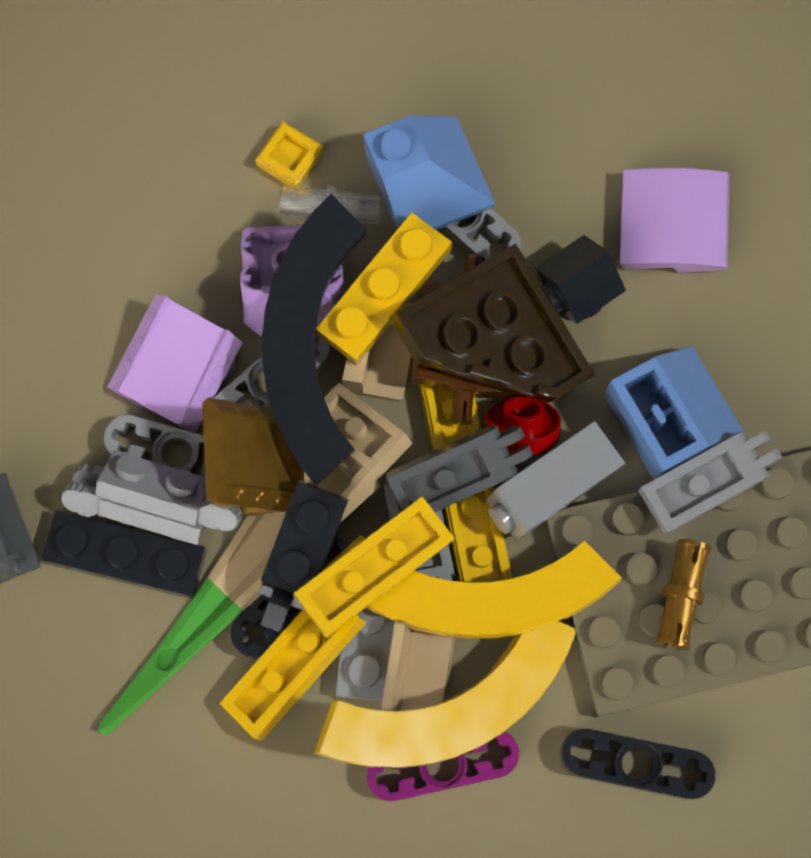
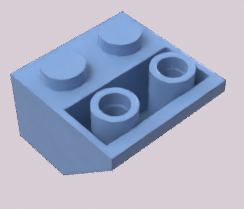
[604,346,744,480]

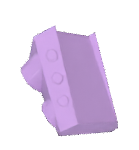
[240,224,344,337]
[107,294,243,433]

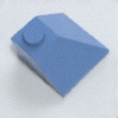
[363,115,495,230]

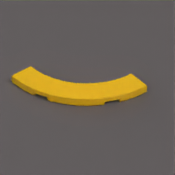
[322,535,622,639]
[314,621,576,767]

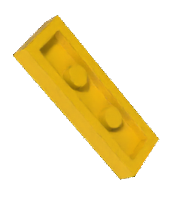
[316,212,452,365]
[294,497,455,638]
[219,610,367,742]

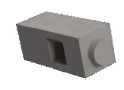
[486,421,625,542]

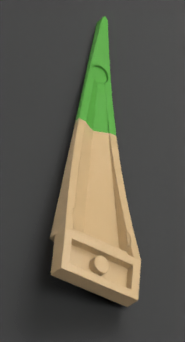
[98,383,413,735]

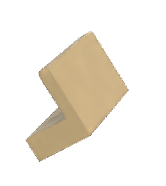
[342,303,412,402]
[381,621,456,711]

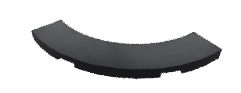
[262,193,367,486]

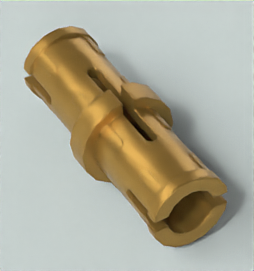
[656,539,712,651]

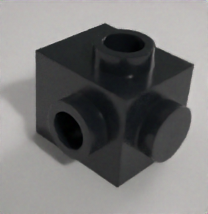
[535,235,626,324]

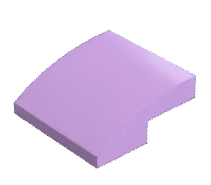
[620,168,730,273]

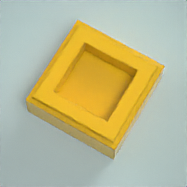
[255,121,324,191]

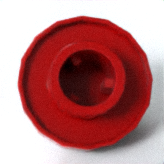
[485,396,561,458]

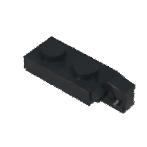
[259,480,349,632]

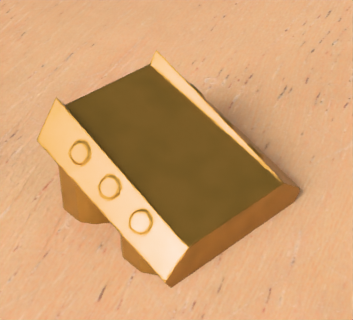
[202,397,304,516]

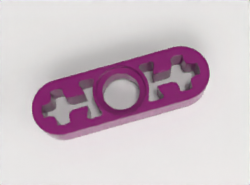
[367,731,519,802]

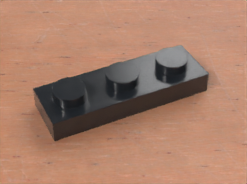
[41,510,207,599]

